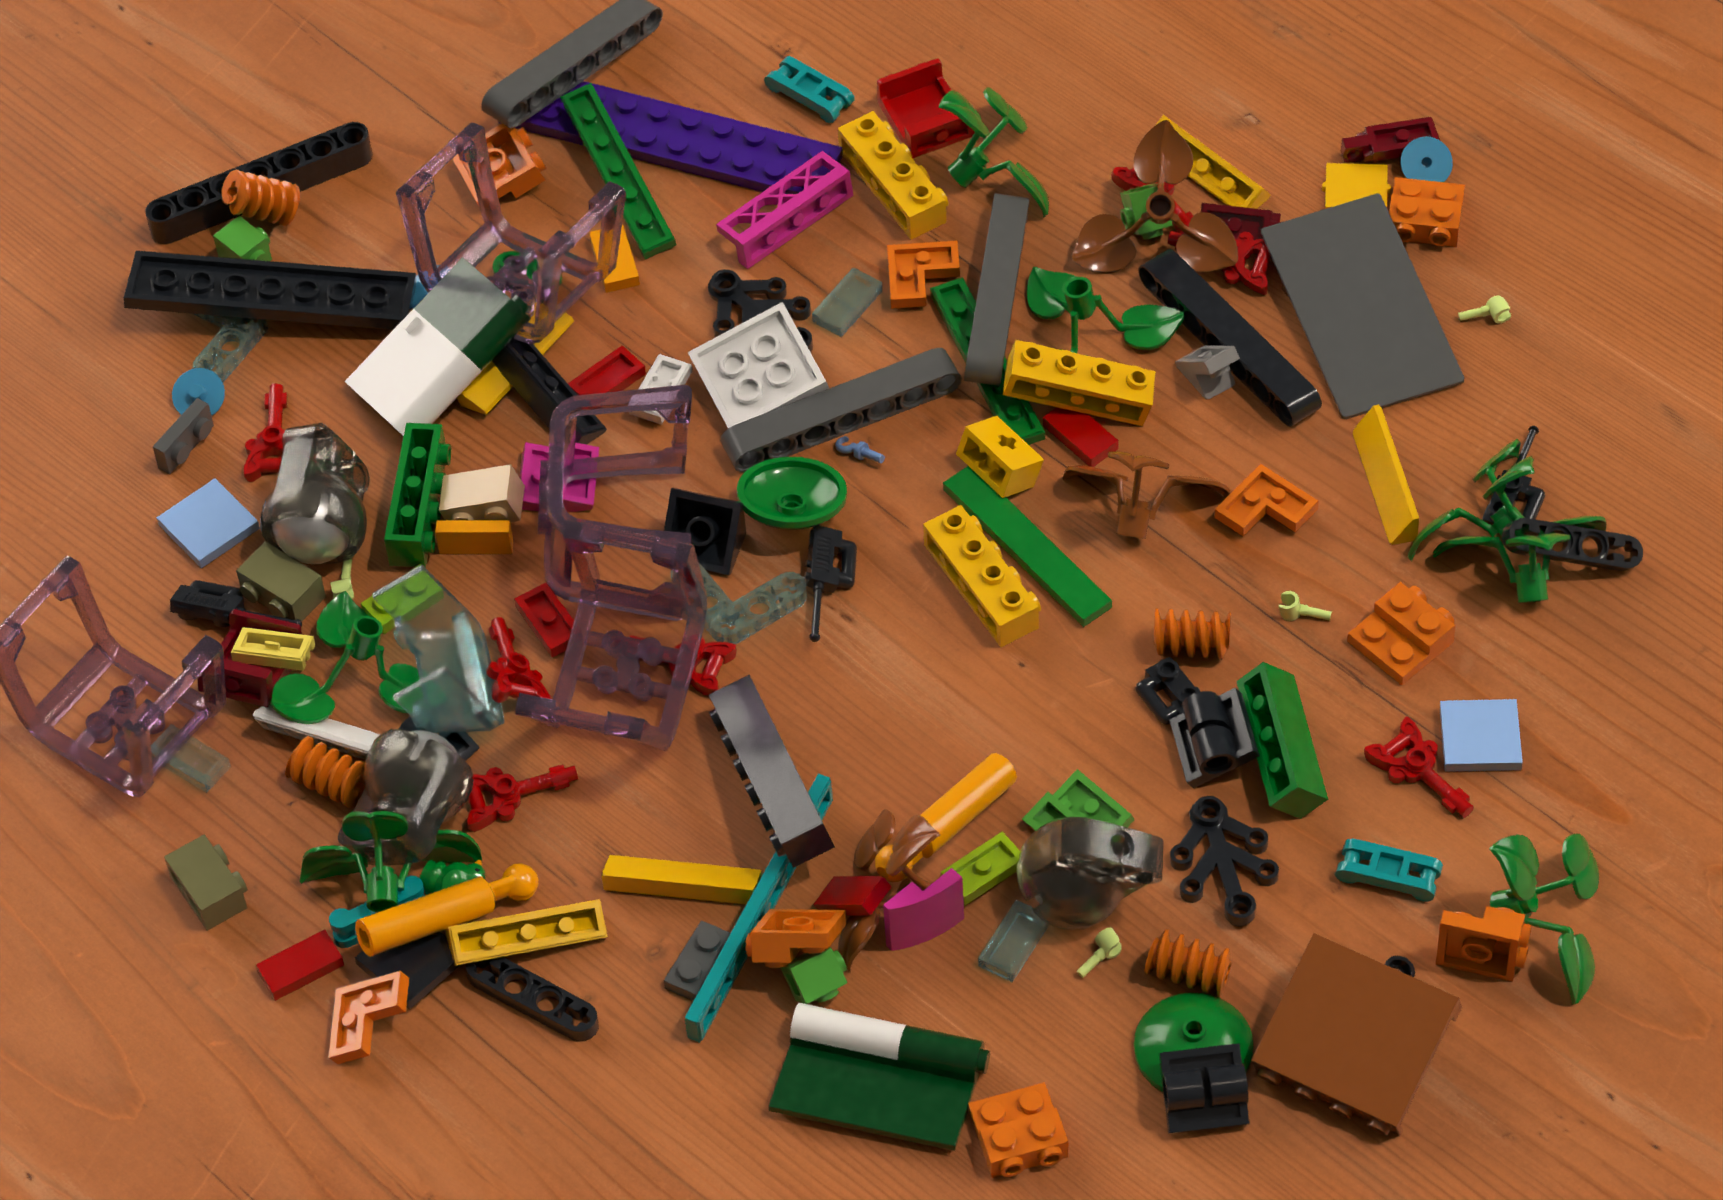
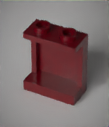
[196,609,302,708]

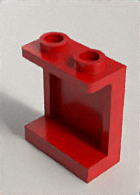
[877,58,974,159]

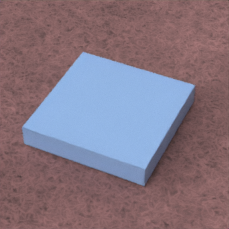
[156,478,260,568]
[1440,699,1523,772]

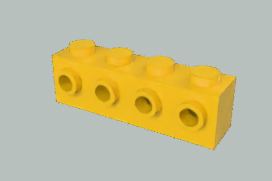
[838,111,949,240]
[1003,340,1156,426]
[923,505,1041,647]

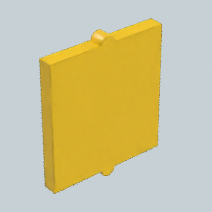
[1322,163,1391,209]

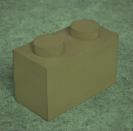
[236,541,326,621]
[164,834,248,931]

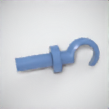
[835,436,885,464]

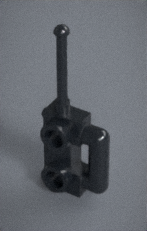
[1482,425,1545,525]
[804,525,857,642]
[170,580,302,627]
[1135,656,1200,725]

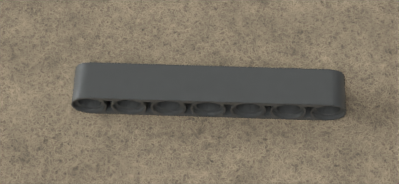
[481,0,663,128]
[964,193,1030,386]
[720,348,962,472]

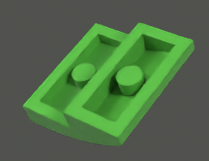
[1022,769,1135,847]

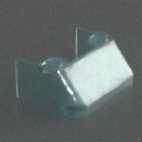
[372,565,504,733]

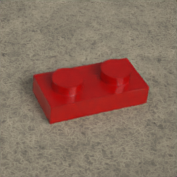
[514,582,584,658]

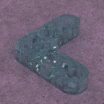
[192,314,268,382]
[671,559,807,644]

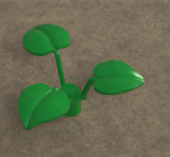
[939,87,1049,217]
[1027,266,1184,356]
[1408,439,1535,562]
[1433,516,1607,603]
[270,591,447,724]
[300,811,482,912]
[1489,833,1599,1005]

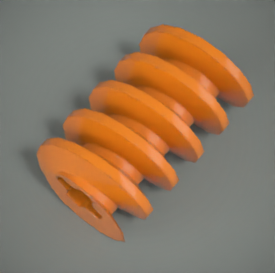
[221,169,300,226]
[1154,608,1231,659]
[285,736,371,809]
[1144,929,1232,997]

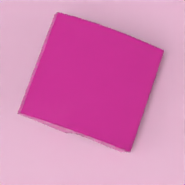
[520,441,599,512]
[883,868,964,951]

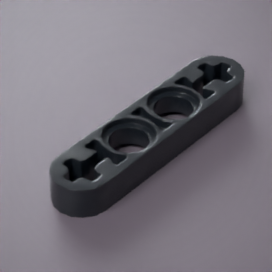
[1502,518,1643,571]
[465,957,599,1042]

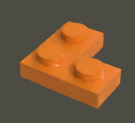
[887,240,960,309]
[1214,464,1319,536]
[328,971,409,1064]

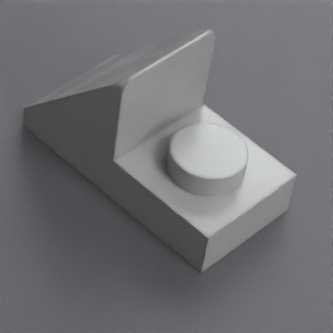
[1175,346,1240,399]

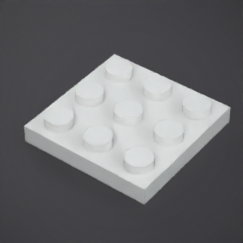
[688,302,829,428]

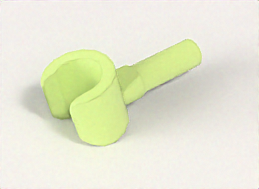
[1458,295,1511,324]
[330,557,354,599]
[1278,591,1332,621]
[1077,927,1121,978]

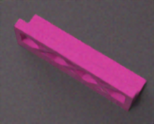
[716,151,853,269]

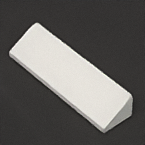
[253,705,394,763]

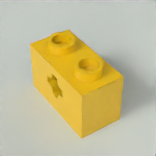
[956,416,1044,498]

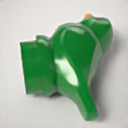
[420,860,486,895]

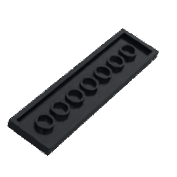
[123,251,416,330]

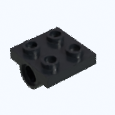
[1170,688,1260,788]
[1158,1043,1250,1133]

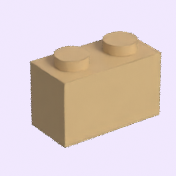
[439,464,525,522]

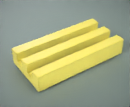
[231,627,315,671]

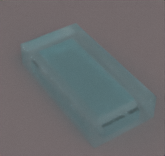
[812,267,883,337]
[147,724,231,793]
[978,900,1050,982]

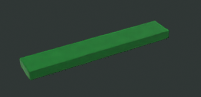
[560,83,676,260]
[930,277,1045,445]
[943,466,1112,627]

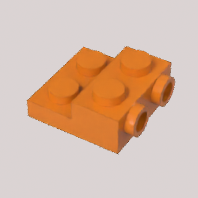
[451,123,546,209]
[1389,177,1465,247]
[1347,581,1456,685]
[1436,906,1532,982]
[746,909,846,968]
[968,1082,1069,1178]

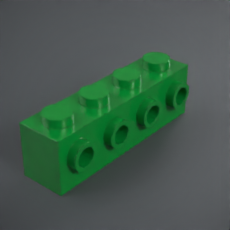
[384,423,452,568]
[1236,662,1329,819]

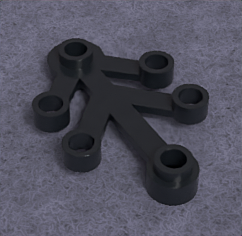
[708,269,813,353]
[1170,796,1279,927]

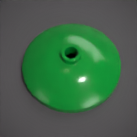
[737,457,847,530]
[1134,993,1254,1092]

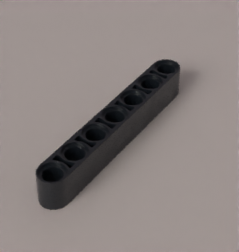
[145,122,373,244]
[1138,249,1322,427]

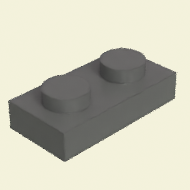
[153,398,214,474]
[664,920,731,1001]

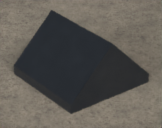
[659,488,746,575]

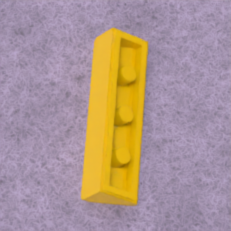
[1155,115,1271,209]
[457,296,574,415]
[1353,404,1419,545]
[602,855,762,904]
[445,899,608,966]

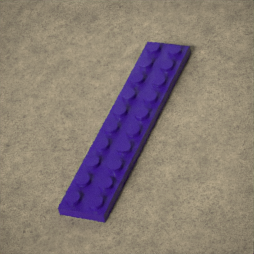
[498,81,843,194]

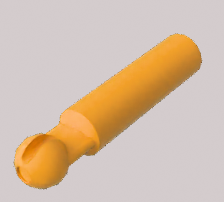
[875,753,1017,882]
[355,863,539,957]

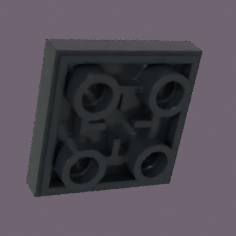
[355,932,460,1009]

